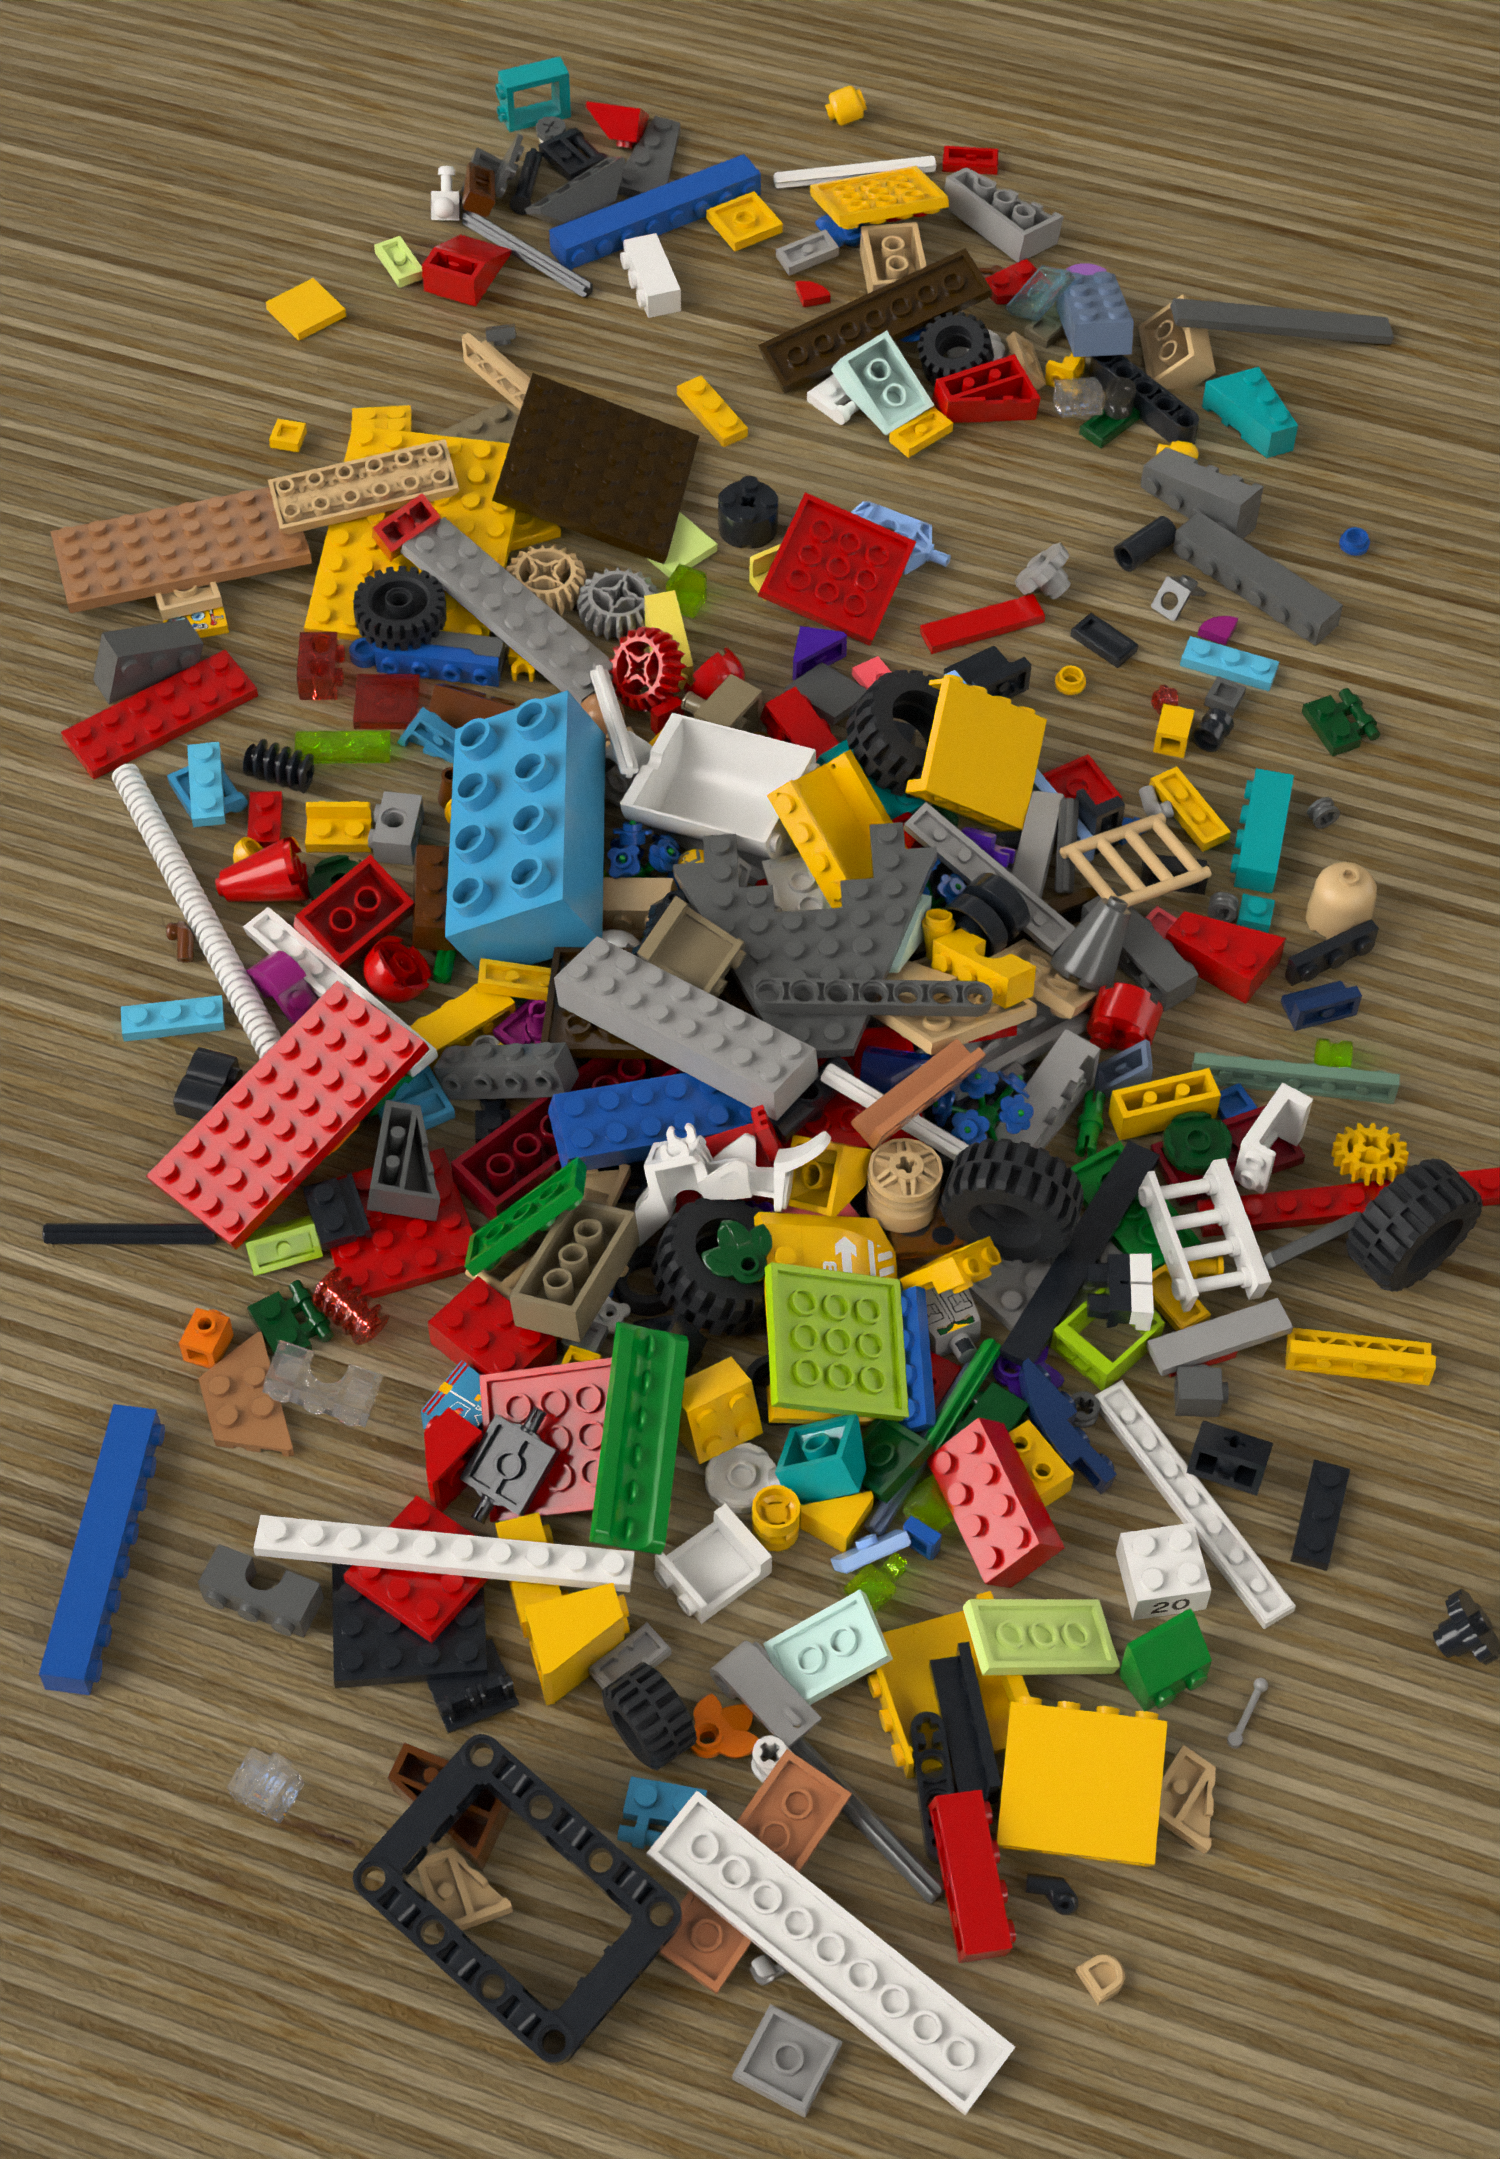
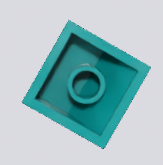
[775,1414,866,1505]

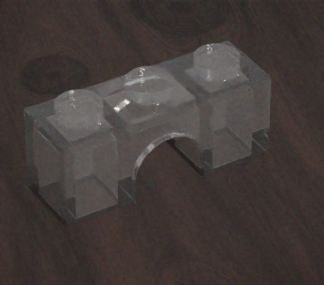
[262,1340,384,1427]

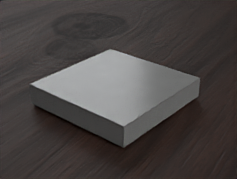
[732,2004,842,2118]

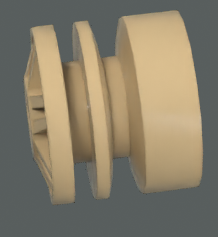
[865,1138,943,1233]

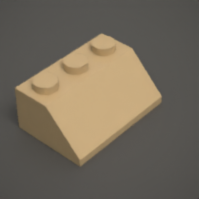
[1138,294,1216,389]

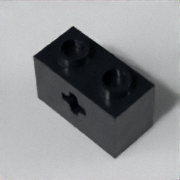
[1186,1420,1273,1496]

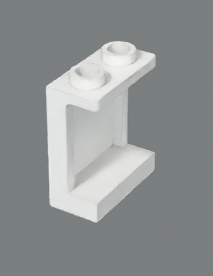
[1233,1083,1313,1194]
[654,1503,772,1624]

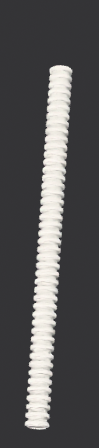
[112,764,281,1060]

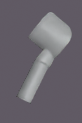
[749,1954,790,1986]

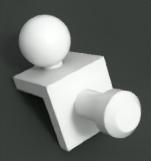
[431,166,462,221]

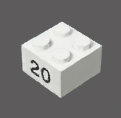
[1116,1523,1211,1620]

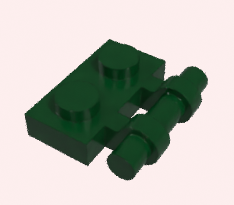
[1302,688,1381,757]
[247,1280,334,1367]

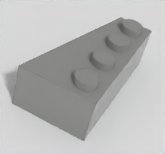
[943,167,1064,262]
[987,1029,1101,1149]

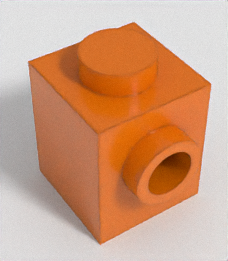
[179,1307,234,1369]

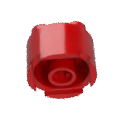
[1086,983,1163,1051]

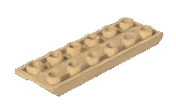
[268,439,459,534]

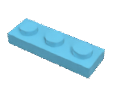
[1180,636,1279,691]
[187,742,226,827]
[121,995,225,1042]

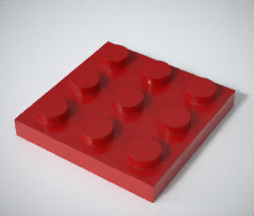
[344,1495,489,1643]

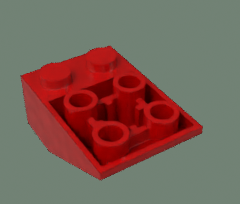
[422,234,512,307]

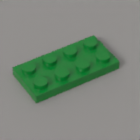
[1071,1141,1201,1272]
[464,1157,587,1277]

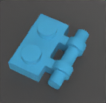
[617,1776,707,1849]

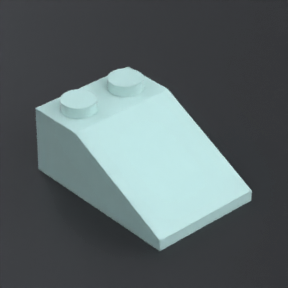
[831,331,934,436]

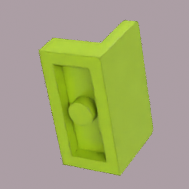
[244,1216,323,1276]

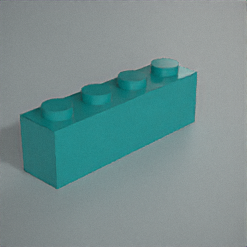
[1230,768,1294,894]

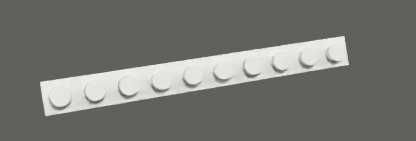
[253,1515,635,1592]

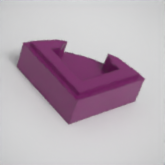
[1197,616,1239,646]

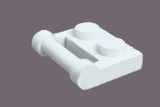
[807,374,860,425]

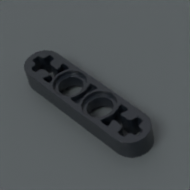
[909,1711,954,1864]

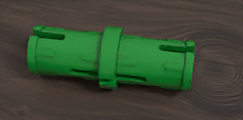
[1075,1090,1106,1158]

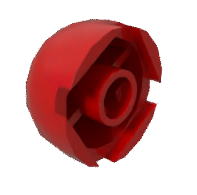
[683,647,745,700]
[363,935,431,1004]

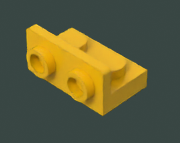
[305,801,373,852]

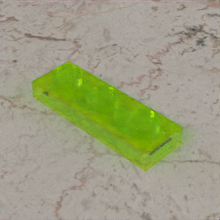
[294,730,392,764]

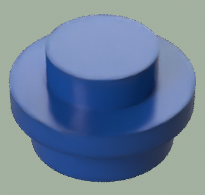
[1339,527,1370,556]

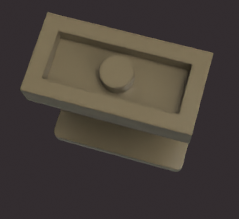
[637,896,747,998]

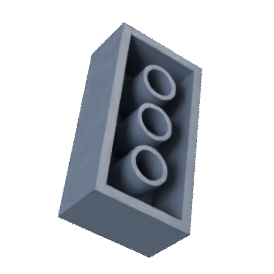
[1056,271,1134,357]

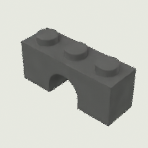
[198,1544,324,1638]

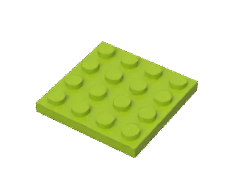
[765,1262,909,1421]

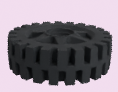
[353,566,447,651]

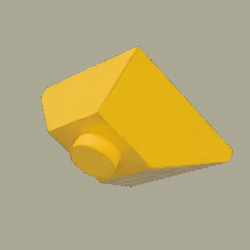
[788,1135,872,1217]

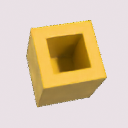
[1153,704,1194,759]

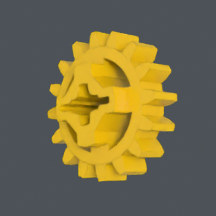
[1331,1123,1409,1186]

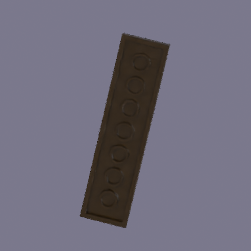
[758,248,992,394]

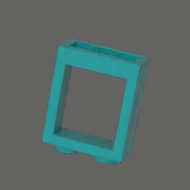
[495,56,571,132]

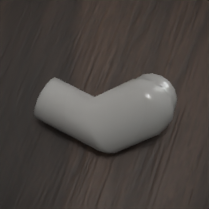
[1139,785,1174,818]

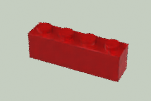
[929,1790,1016,1963]

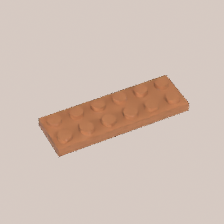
[659,1749,852,1995]

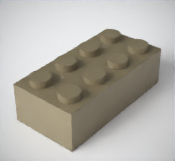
[509,1200,640,1343]

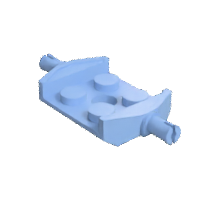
[851,501,951,575]

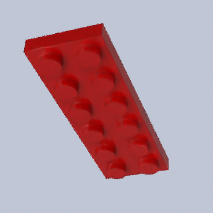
[61,650,258,780]

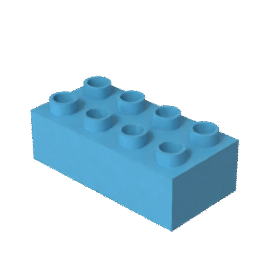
[445,690,606,971]

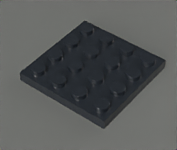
[332,1535,488,1688]

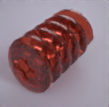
[312,1266,390,1345]

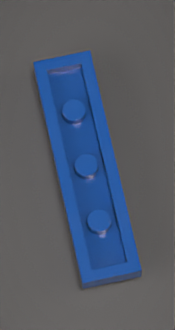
[899,1286,936,1433]

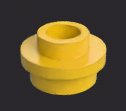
[1055,666,1086,695]

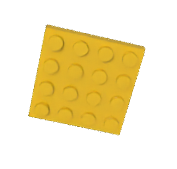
[810,166,949,229]

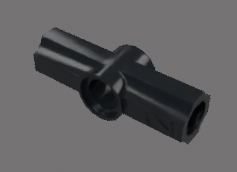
[769,1056,854,1144]

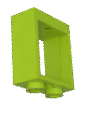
[1051,1288,1165,1391]

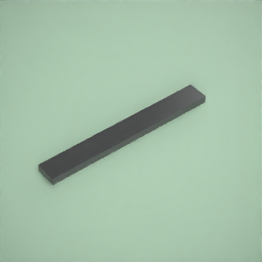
[1170,298,1394,345]

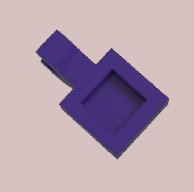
[961,827,1016,867]

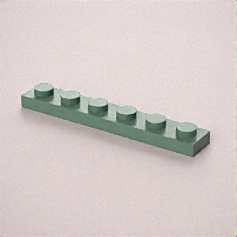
[1191,1052,1400,1104]

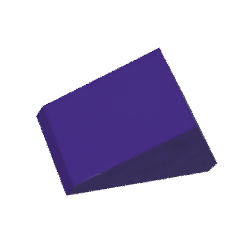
[792,626,847,681]

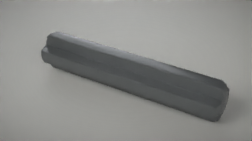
[1054,798,1079,894]

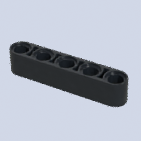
[1089,355,1199,444]

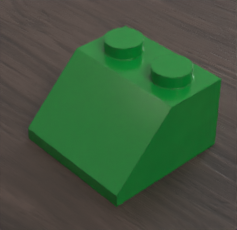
[1119,1608,1212,1711]

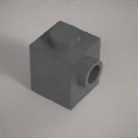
[1174,1365,1229,1417]

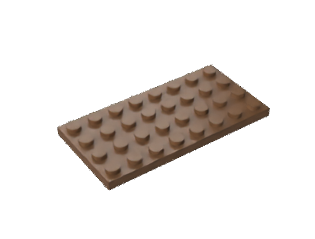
[50,487,312,613]

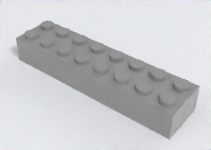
[554,936,818,1121]

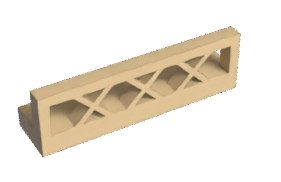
[462,332,530,410]

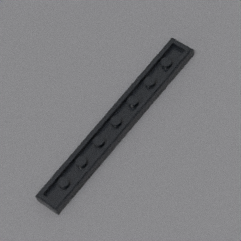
[999,1140,1160,1366]

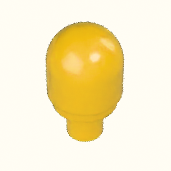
[1156,440,1199,459]

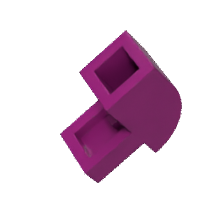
[246,950,318,1024]

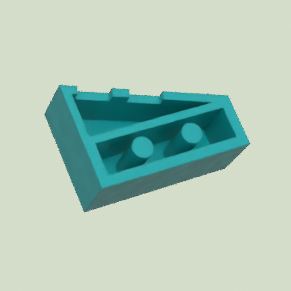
[1202,367,1298,458]

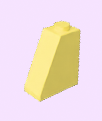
[644,590,694,690]

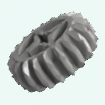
[577,567,658,642]

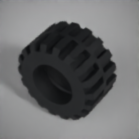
[918,311,994,387]
[602,1662,697,1771]

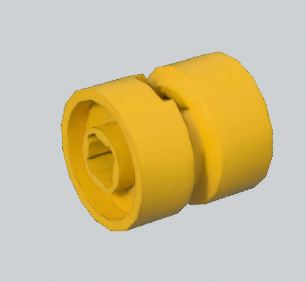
[752,1485,801,1552]

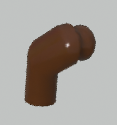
[166,921,194,963]

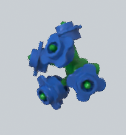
[608,820,682,889]

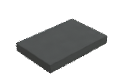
[1263,1211,1361,1271]

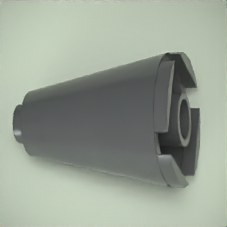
[1050,895,1131,992]

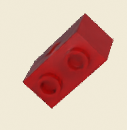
[372,493,441,562]

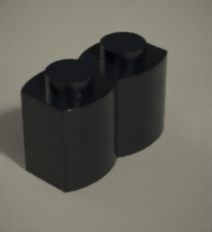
[173,1047,243,1121]

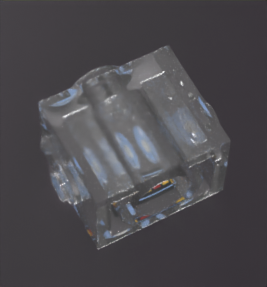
[1053,377,1104,418]
[226,1747,305,1824]

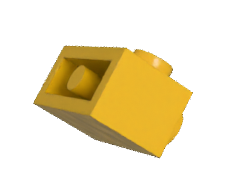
[1009,1420,1074,1507]

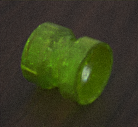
[1314,1038,1353,1068]

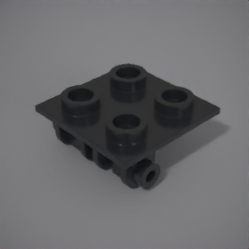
[426,1639,520,1734]

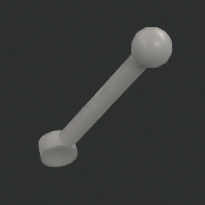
[1227,1677,1268,1749]

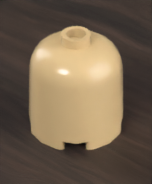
[1306,862,1377,940]

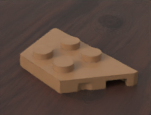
[198,1331,294,1457]

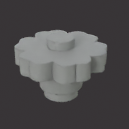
[1014,542,1071,599]

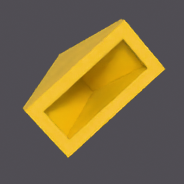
[800,1491,874,1553]

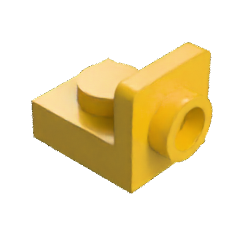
[1045,353,1086,393]

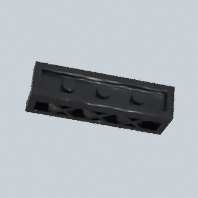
[929,1642,1002,1804]

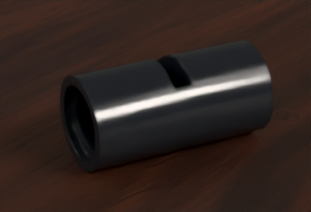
[1113,516,1177,572]

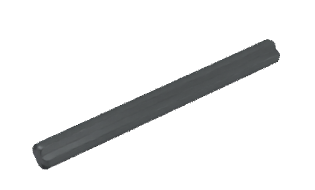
[789,1737,945,1904]

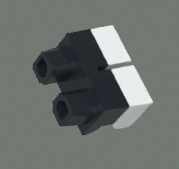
[1086,1254,1154,1331]

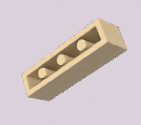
[603,878,678,931]

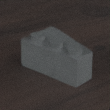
[367,1100,440,1221]

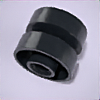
[943,873,1030,958]

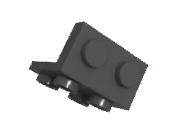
[461,133,524,199]

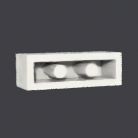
[620,233,681,318]

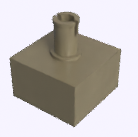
[681,674,762,733]

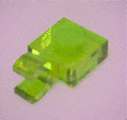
[843,1553,907,1614]

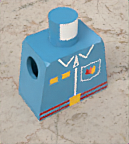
[421,1360,484,1436]

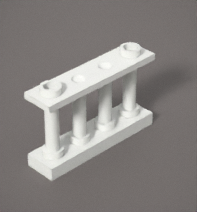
[1138,1158,1272,1312]

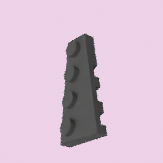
[618,116,681,197]

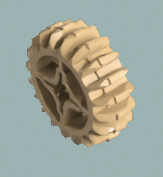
[506,544,587,616]

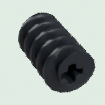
[243,739,314,794]

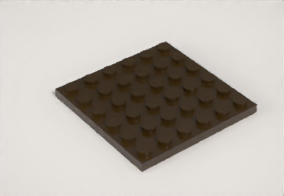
[492,373,699,564]

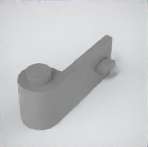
[709,1640,822,1748]

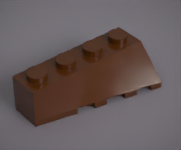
[429,683,518,729]

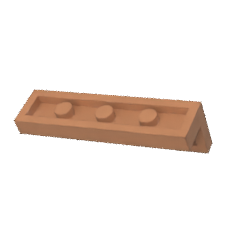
[851,1038,986,1150]

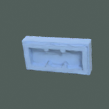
[830,1529,911,1574]

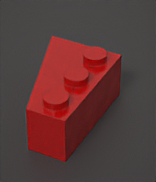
[932,354,1041,423]
[1165,911,1286,1004]

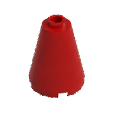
[215,836,309,902]

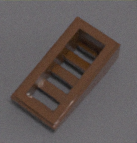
[463,162,496,217]

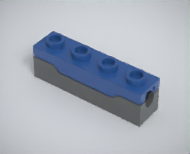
[374,631,506,687]

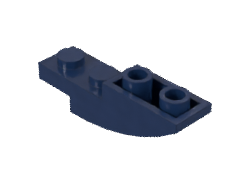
[1018,1358,1117,1494]

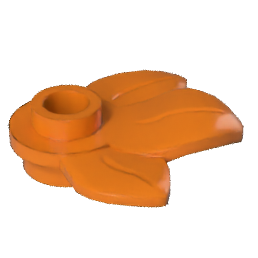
[690,1693,759,1759]

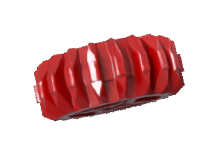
[608,626,687,712]

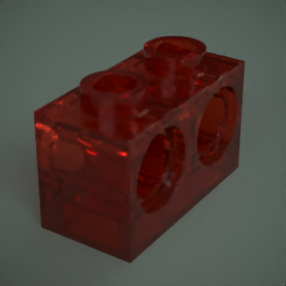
[297,632,345,700]

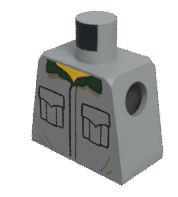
[926,1287,981,1363]

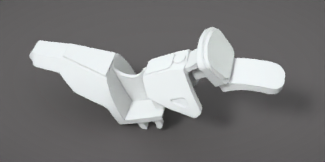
[634,1123,831,1247]

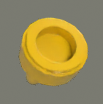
[233,837,263,863]

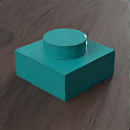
[1236,894,1275,933]

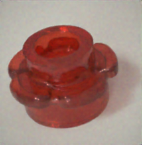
[1151,684,1179,715]

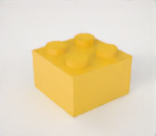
[678,1356,763,1465]

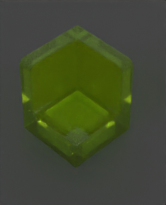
[666,564,707,619]
[903,1474,954,1531]

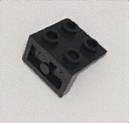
[944,646,1032,699]

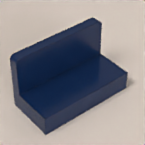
[1281,981,1362,1031]

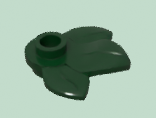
[701,1220,773,1285]

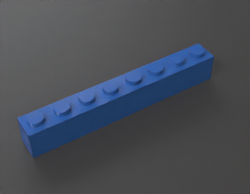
[549,154,761,270]
[39,1404,165,1695]

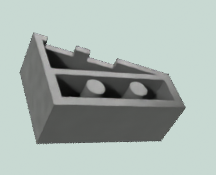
[93,619,204,704]

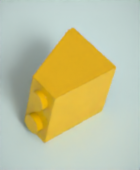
[524,1583,630,1706]

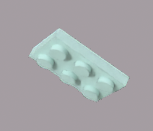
[763,1590,893,1705]

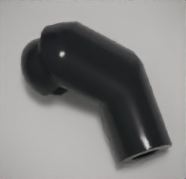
[1026,1873,1079,1915]

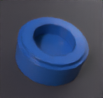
[349,637,376,668]

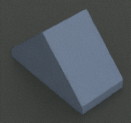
[1094,1039,1153,1098]

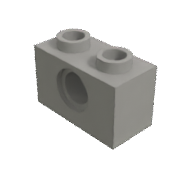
[368,791,425,866]

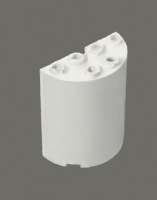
[620,713,820,860]

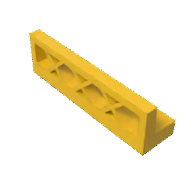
[1285,1328,1436,1386]

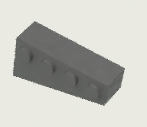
[1140,447,1264,540]

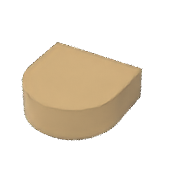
[1076,1954,1125,2006]

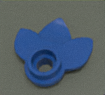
[815,214,865,247]

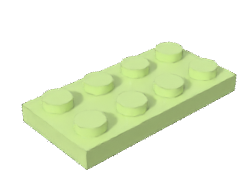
[963,1599,1120,1675]

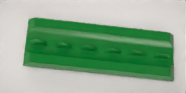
[589,1322,689,1555]

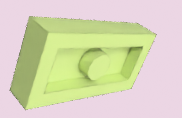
[374,236,423,288]

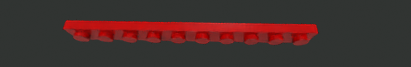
[1195,1167,1500,1237]

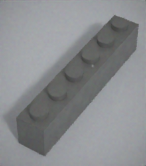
[1172,512,1343,646]

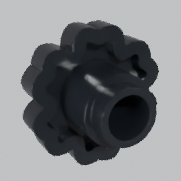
[1433,1589,1500,1665]

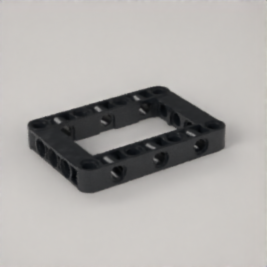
[353,1734,683,2066]

